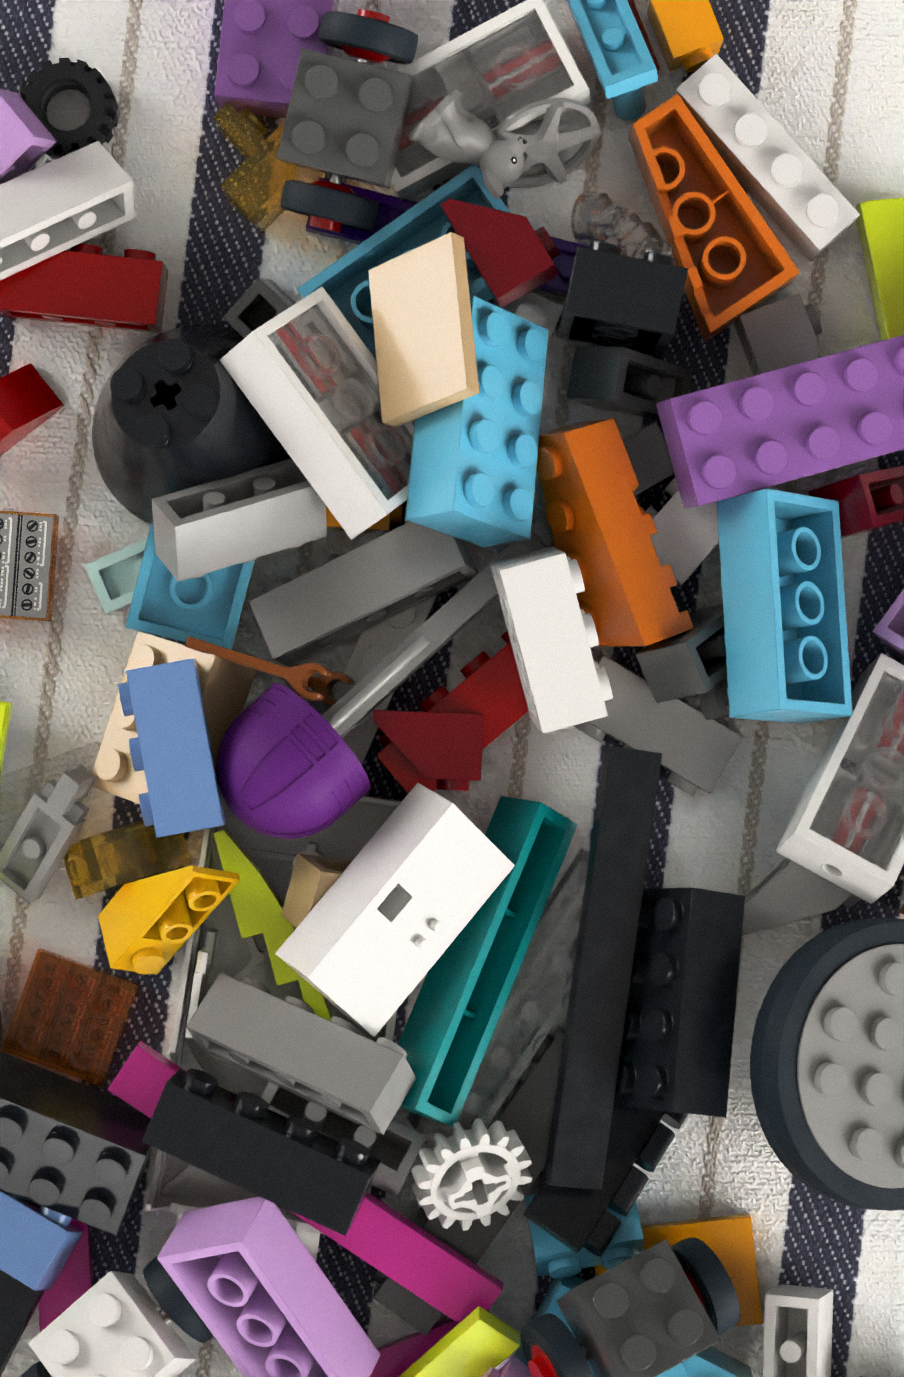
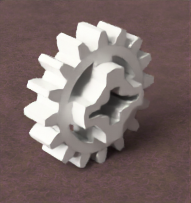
[411,1118,532,1231]

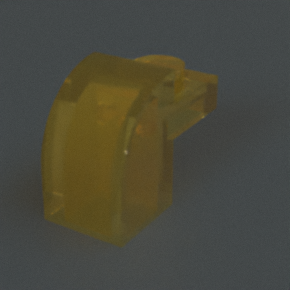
[212,102,300,234]
[63,821,192,900]

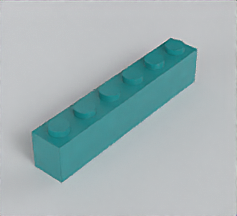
[398,796,578,1127]

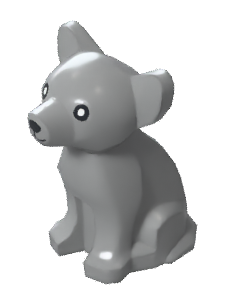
[407,87,529,199]

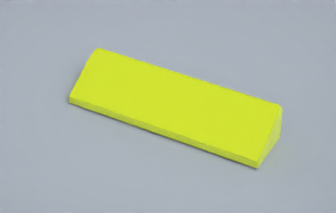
[855,197,904,341]

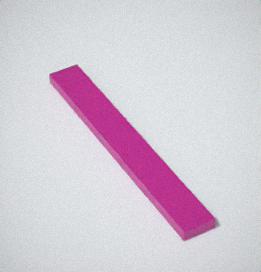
[107,1041,504,1324]

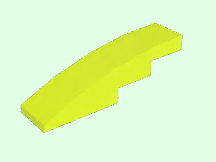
[213,828,333,1021]

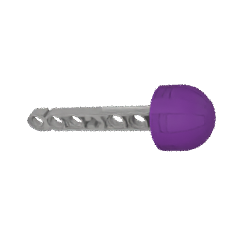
[216,513,554,839]

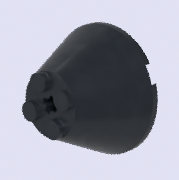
[92,324,291,525]

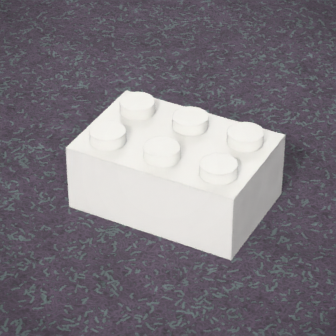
[490,546,613,734]

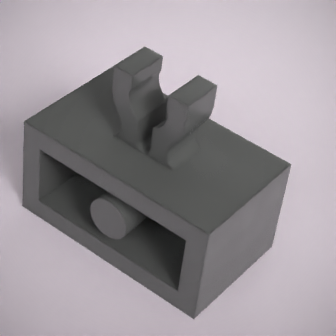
[635,604,729,720]

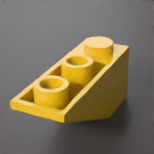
[98,865,240,975]

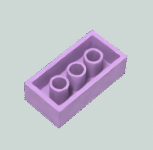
[157,1196,381,1377]

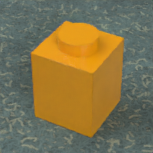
[647,0,724,73]

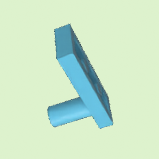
[566,0,658,121]

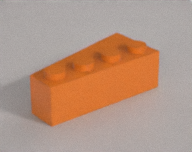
[629,93,800,343]
[536,418,694,646]

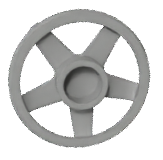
[493,98,601,188]

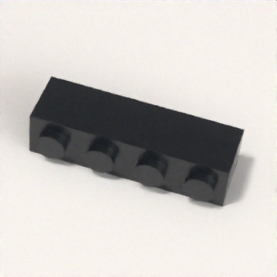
[142,1068,381,1236]

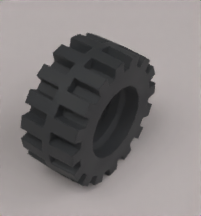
[19,58,118,158]

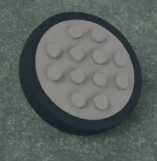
[750,918,904,1211]

